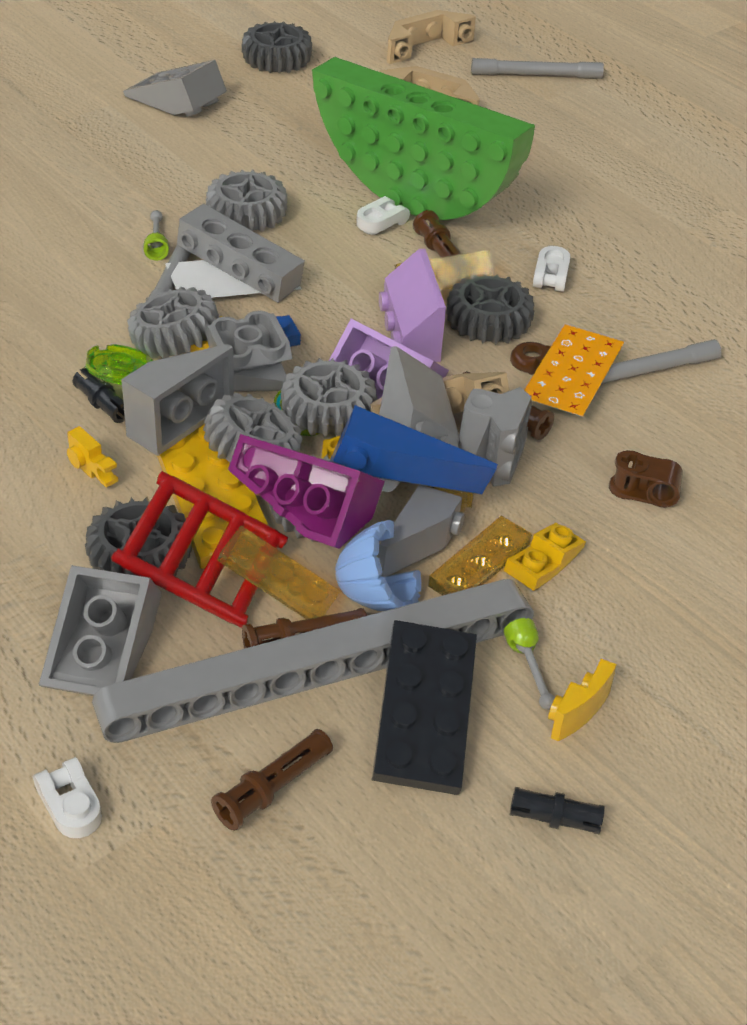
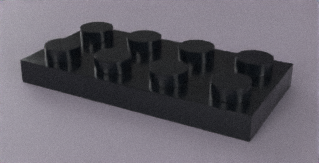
[372,620,477,795]

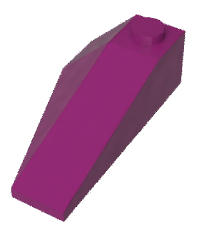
[228,434,385,549]

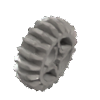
[206,170,287,232]
[127,287,219,358]
[281,358,377,438]
[203,393,303,462]

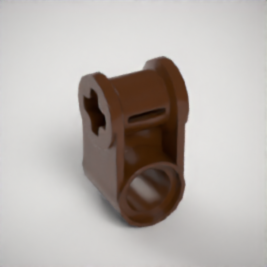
[608,450,683,508]

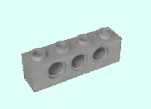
[177,204,305,303]

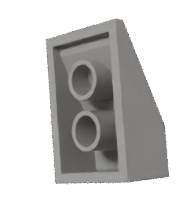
[123,60,227,117]
[121,344,234,456]
[379,346,459,447]
[39,565,162,696]

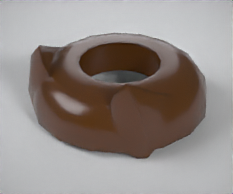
[510,342,551,375]

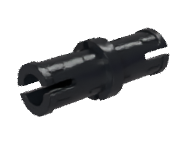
[72,368,125,423]
[509,787,605,835]

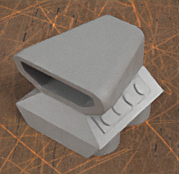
[205,311,292,391]
[458,387,532,487]

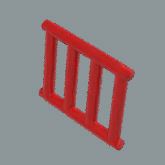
[111,471,288,628]

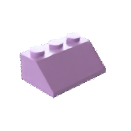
[379,249,446,362]
[329,318,449,400]

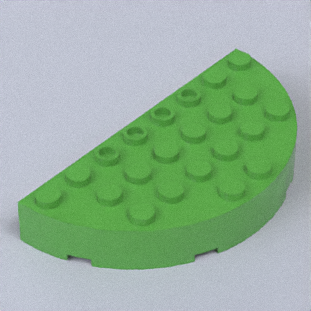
[312,57,535,220]

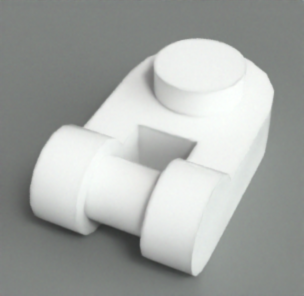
[357,196,410,235]
[533,246,570,292]
[33,757,102,838]

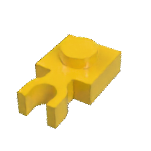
[67,426,119,488]

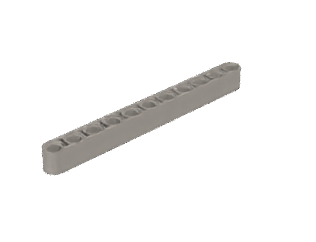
[92,579,534,743]

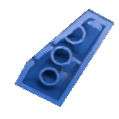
[329,405,498,494]

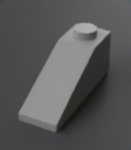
[378,485,465,577]

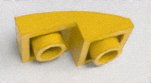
[504,522,586,591]
[548,659,617,741]

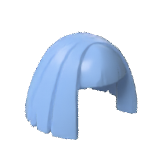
[335,520,421,611]

